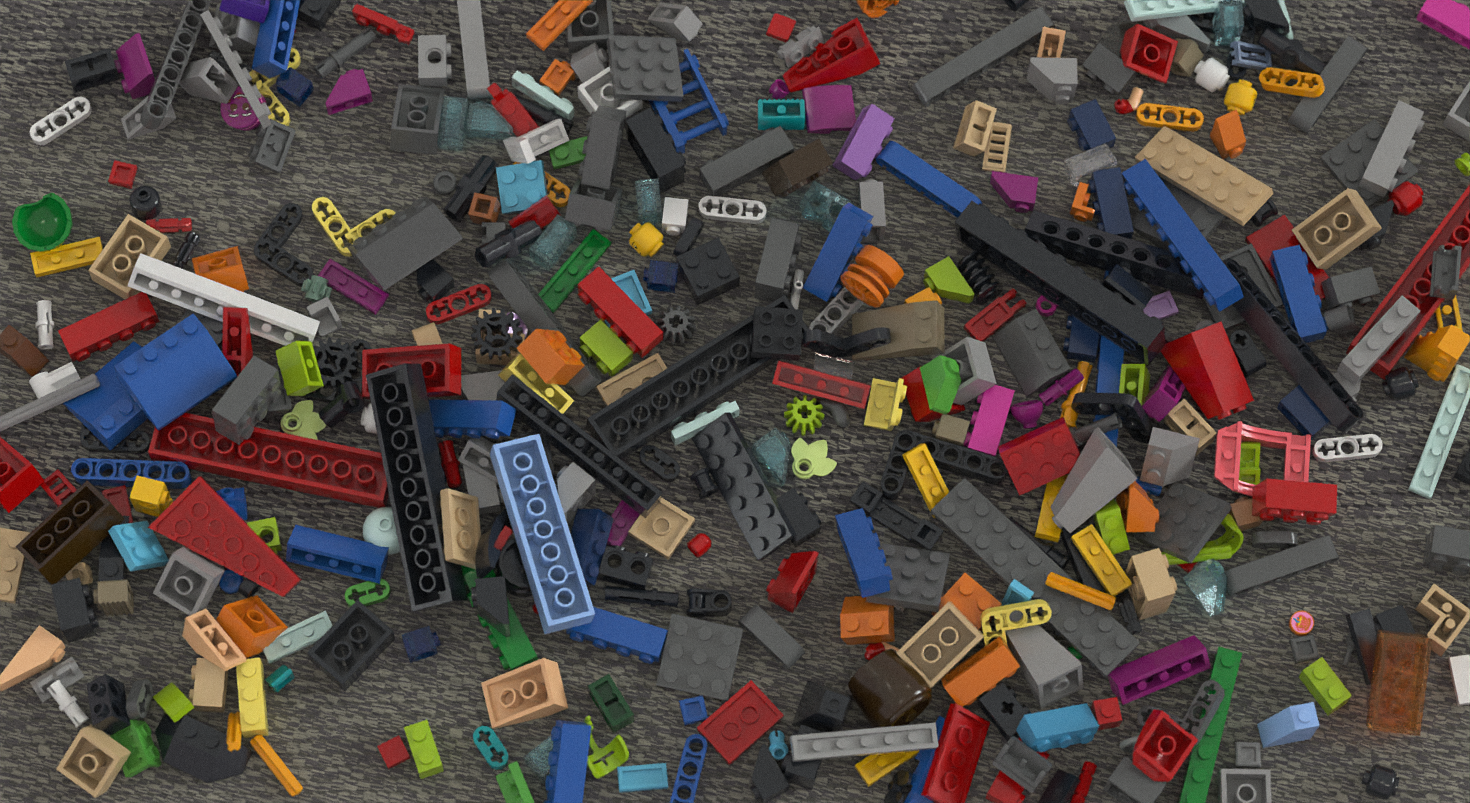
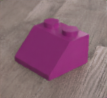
[114,33,155,100]

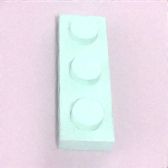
[512,70,574,120]
[671,401,739,446]

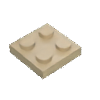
[628,498,695,560]

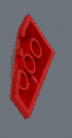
[783,18,881,92]

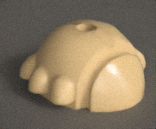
[66,562,93,586]

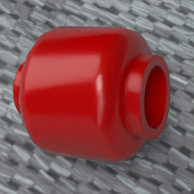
[1387,181,1424,216]

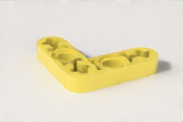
[249,48,300,126]
[312,197,396,256]
[980,599,1052,647]

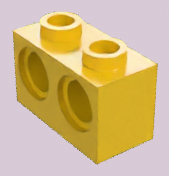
[129,475,173,517]

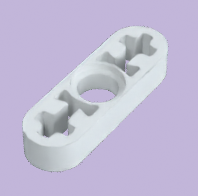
[30,97,91,145]
[699,196,766,224]
[1312,434,1383,462]

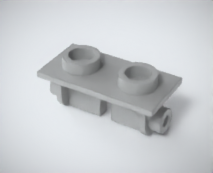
[776,26,824,68]
[30,657,85,703]

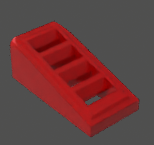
[40,470,77,507]

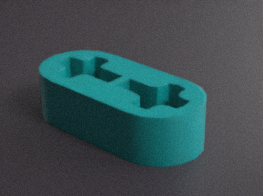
[473,726,509,769]

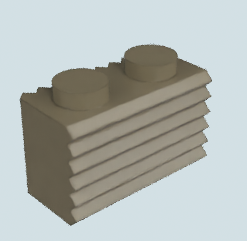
[94,579,134,617]

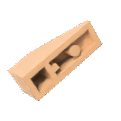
[183,609,247,671]
[0,625,66,692]

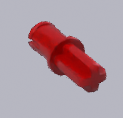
[438,440,462,488]

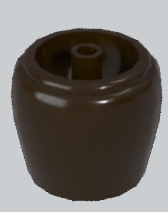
[848,649,932,728]

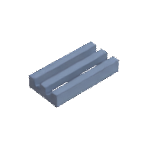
[1230,41,1272,71]

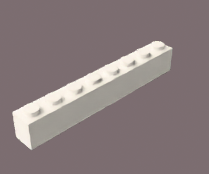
[128,253,320,346]

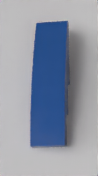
[904,716,945,803]

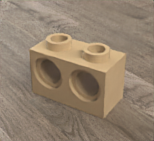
[953,100,997,156]
[1164,399,1217,456]

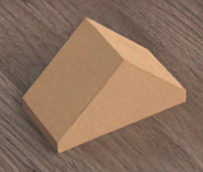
[1037,27,1066,58]

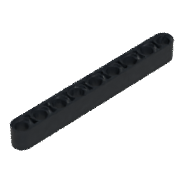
[1223,258,1364,433]

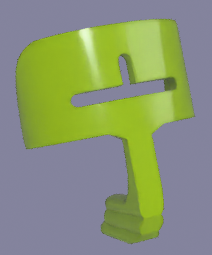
[1204,514,1244,555]
[584,716,629,779]

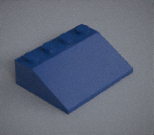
[114,313,237,431]
[62,341,148,450]

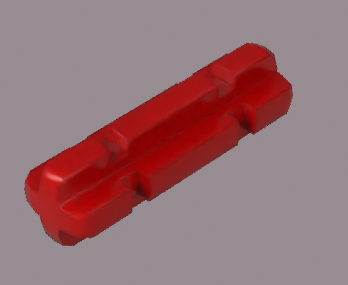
[146,218,192,233]
[1070,761,1097,803]

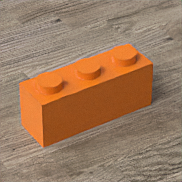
[941,636,1020,707]

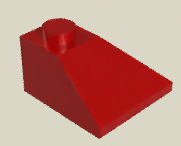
[1120,24,1178,84]

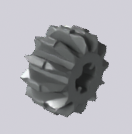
[656,305,696,346]

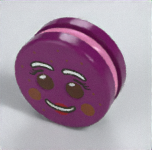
[220,86,266,131]

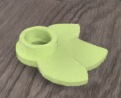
[280,400,327,440]
[791,438,837,479]

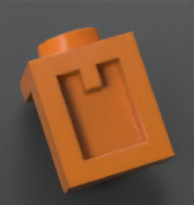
[539,59,575,96]
[1070,182,1095,222]

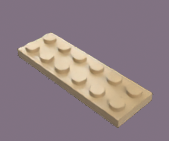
[1135,126,1273,226]

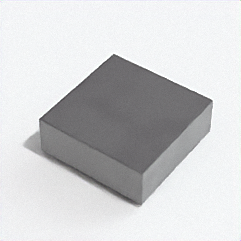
[1235,742,1261,768]

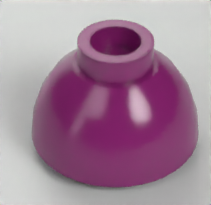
[1010,400,1043,428]

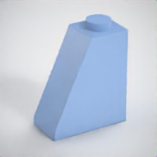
[1257,702,1320,748]

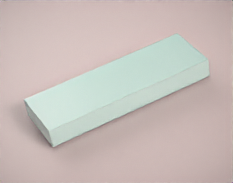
[263,611,333,664]

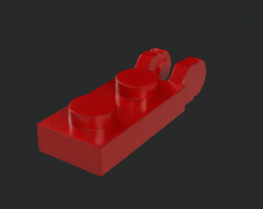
[964,289,1027,342]

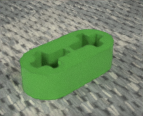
[345,579,391,607]

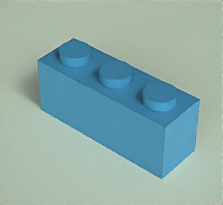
[1016,703,1099,752]

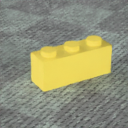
[498,353,574,414]
[236,658,268,738]

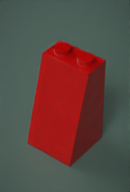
[1161,322,1254,420]

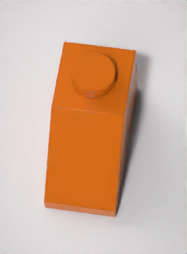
[1210,110,1246,159]

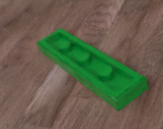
[539,229,612,314]

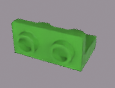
[110,720,162,778]
[496,761,534,803]

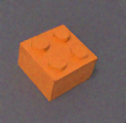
[517,329,585,385]
[932,573,1002,632]

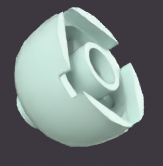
[363,507,400,555]

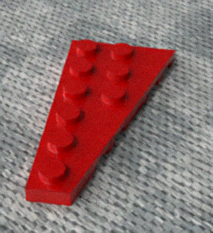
[148,476,301,597]

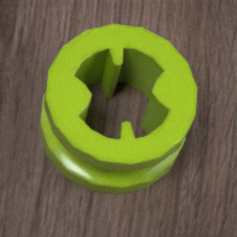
[1455,152,1470,176]

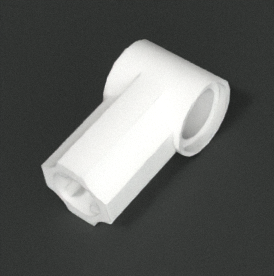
[29,362,80,398]

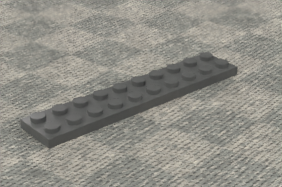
[931,478,1140,678]

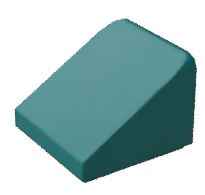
[265,665,294,692]

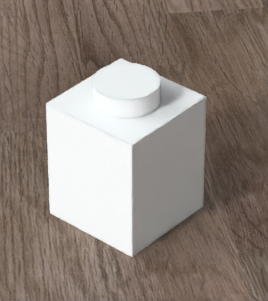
[662,197,688,236]

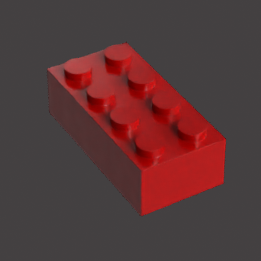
[362,343,462,400]

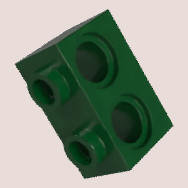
[588,674,634,734]

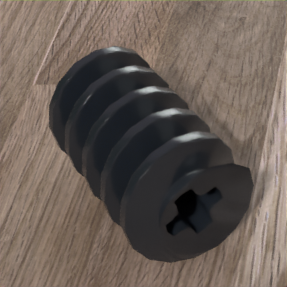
[957,250,1003,304]

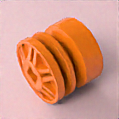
[840,245,904,308]

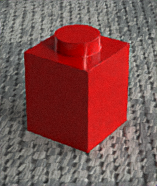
[1090,697,1122,731]

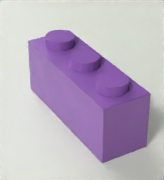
[832,104,895,180]

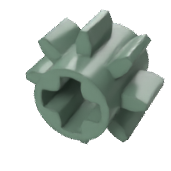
[301,275,332,303]

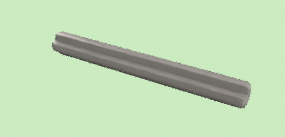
[0,374,100,432]

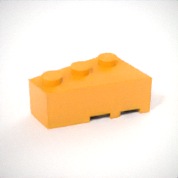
[1404,325,1470,382]

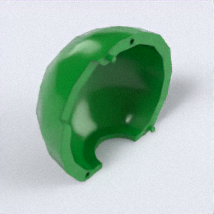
[12,193,73,252]

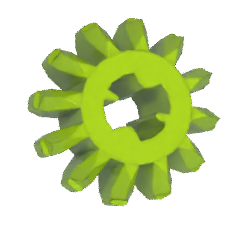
[784,395,825,436]

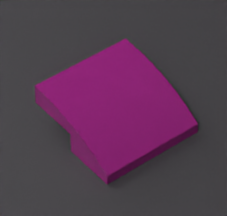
[802,85,856,134]

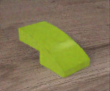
[1235,441,1261,493]
[152,682,194,722]

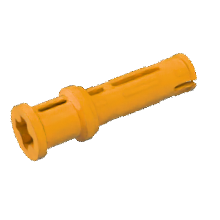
[1060,361,1093,428]

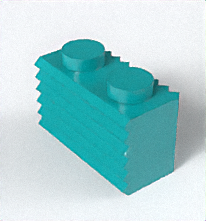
[757,98,805,130]

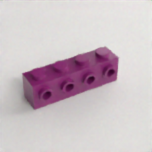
[1108,635,1211,705]

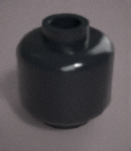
[129,186,162,221]
[1382,367,1419,401]
[1361,764,1400,800]

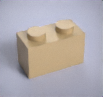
[189,658,228,712]

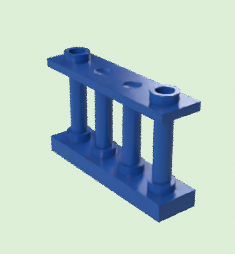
[649,49,729,153]

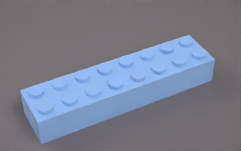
[490,434,595,634]

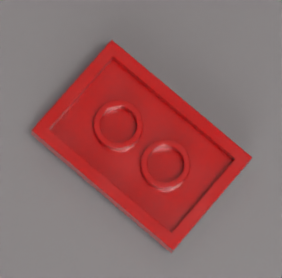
[697,680,784,766]

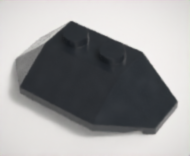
[155,713,253,784]

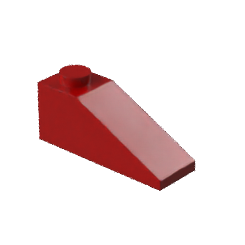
[222,307,253,377]

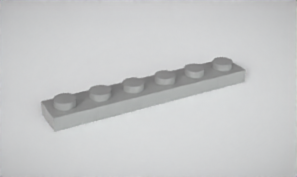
[200,10,272,129]
[790,723,939,762]

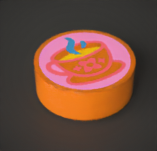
[1289,611,1314,636]

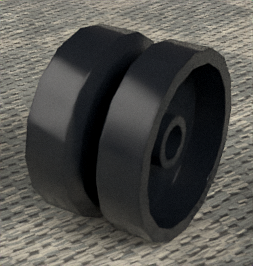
[496,539,532,597]

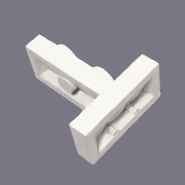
[503,119,569,164]

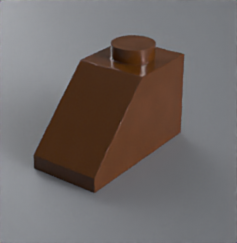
[0,325,49,377]

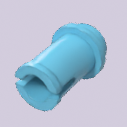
[769,730,789,759]

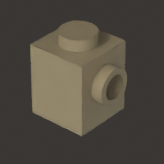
[1170,38,1204,77]
[932,413,970,447]

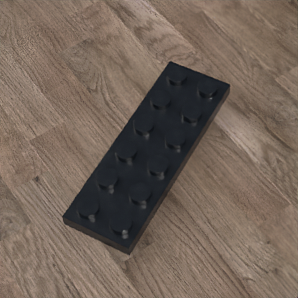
[692,412,797,561]

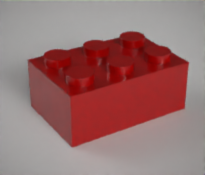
[998,416,1081,495]
[1252,479,1337,525]

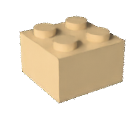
[56,724,131,798]

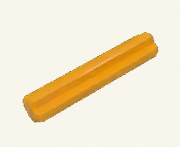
[1045,572,1116,610]
[226,711,241,751]
[250,735,303,797]

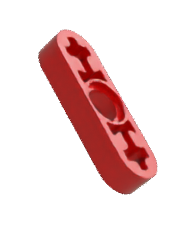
[426,284,492,325]

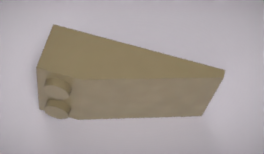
[852,300,945,361]

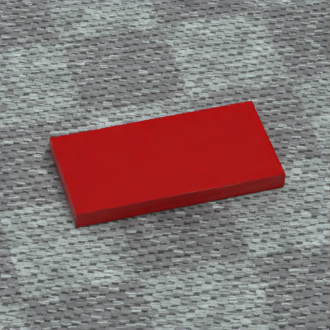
[1245,215,1329,301]
[921,703,990,803]

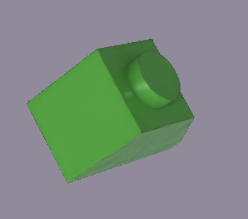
[920,355,961,414]

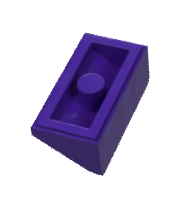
[219,0,270,23]

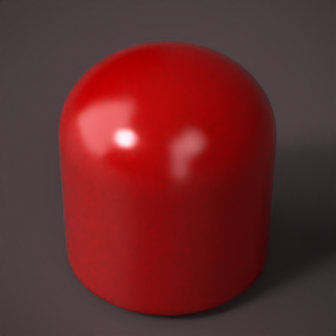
[687,533,712,558]

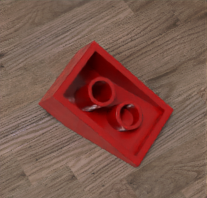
[0,437,45,513]
[766,551,819,613]

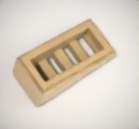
[982,122,1012,173]

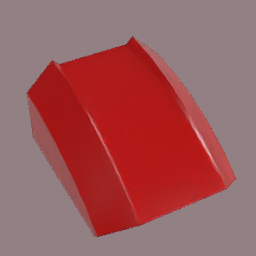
[1133,709,1199,782]

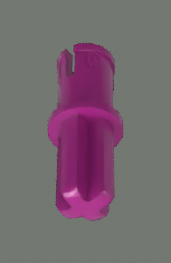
[1039,368,1084,407]

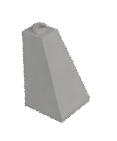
[1051,427,1137,533]
[999,610,1084,709]

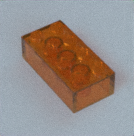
[1366,630,1432,736]

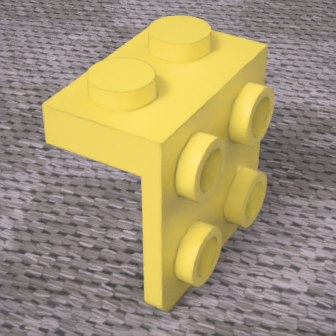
[863,378,907,431]

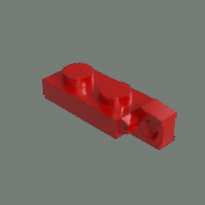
[352,4,415,44]
[487,83,540,137]

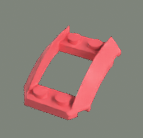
[1214,421,1311,497]

